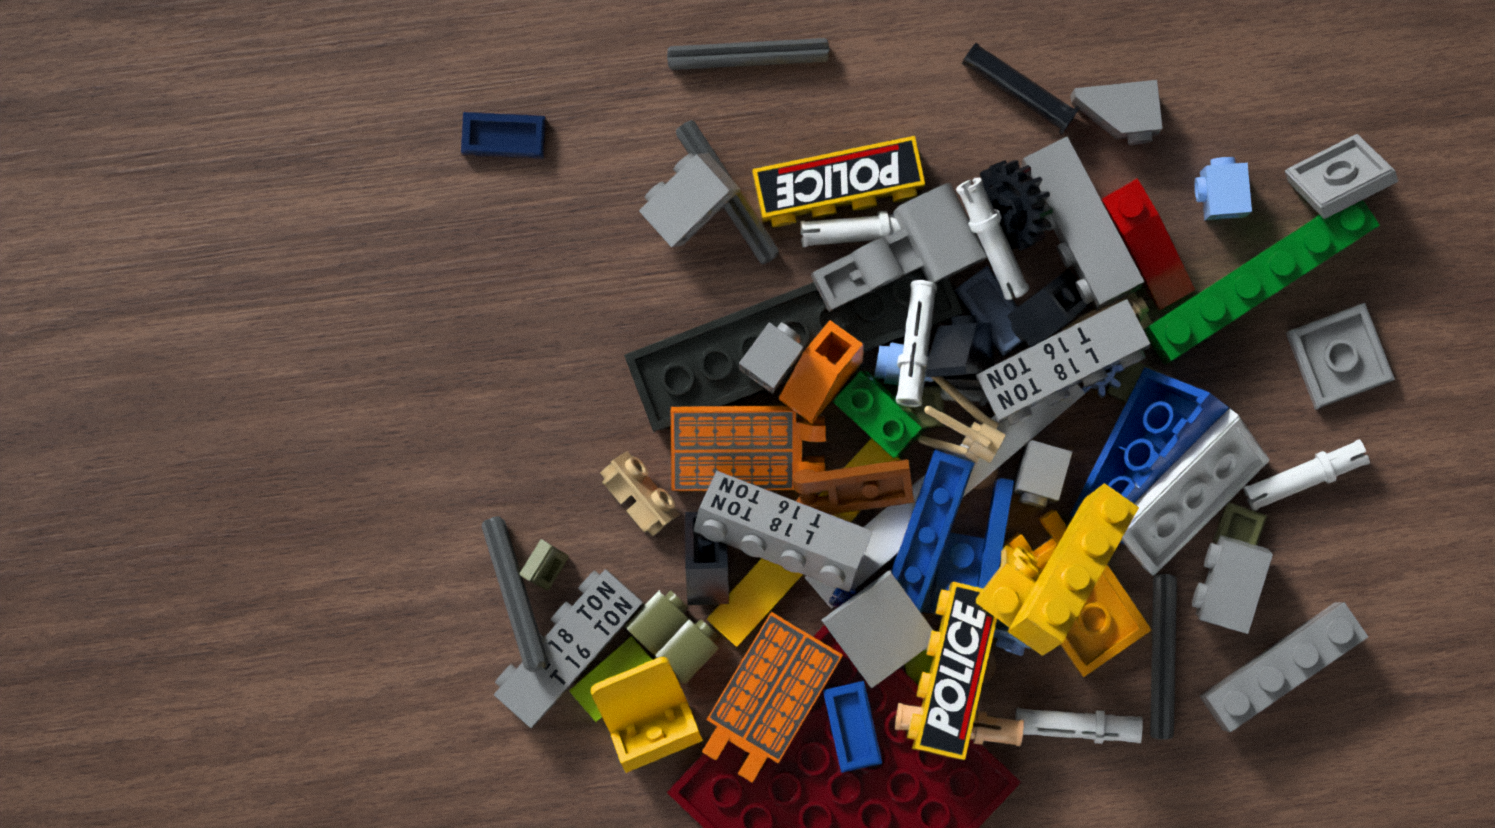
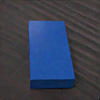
[823,681,882,773]

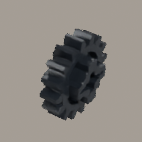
[980,160,1053,251]

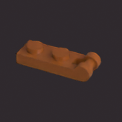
[792,459,914,515]

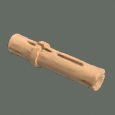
[895,703,1024,747]

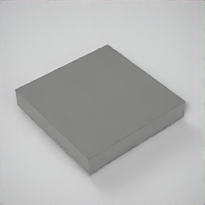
[1285,134,1398,219]
[1286,303,1395,410]
[822,570,933,688]

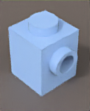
[1194,157,1252,221]

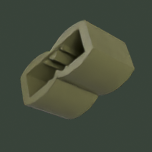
[624,590,719,684]

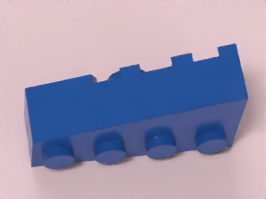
[1070,367,1232,545]

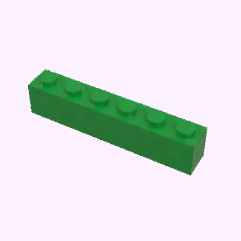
[1144,200,1380,365]

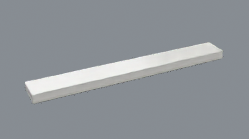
[805,384,1085,609]

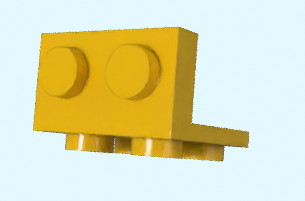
[976,545,1043,628]
[590,657,703,773]

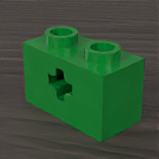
[833,371,928,458]

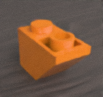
[779,320,863,424]

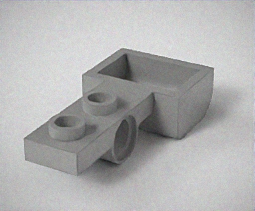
[811,183,987,312]

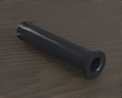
[961,42,1080,135]

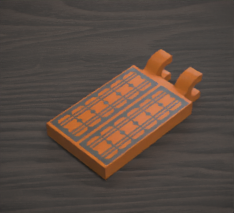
[671,406,826,491]
[702,612,843,783]

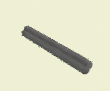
[667,38,829,70]
[676,120,779,265]
[481,516,548,672]
[1150,574,1177,739]

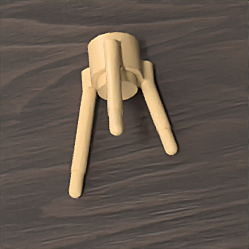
[918,376,1006,464]

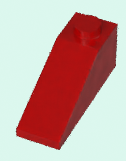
[1101,178,1195,311]

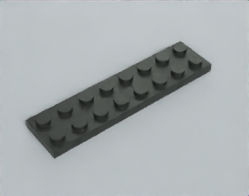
[624,268,963,433]

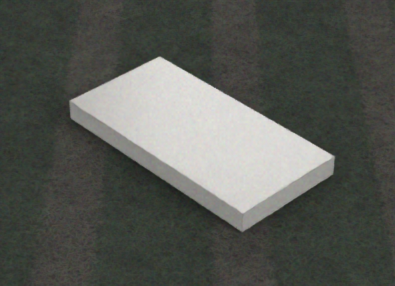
[1121,408,1270,576]

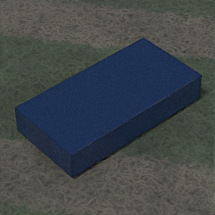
[461,112,546,159]

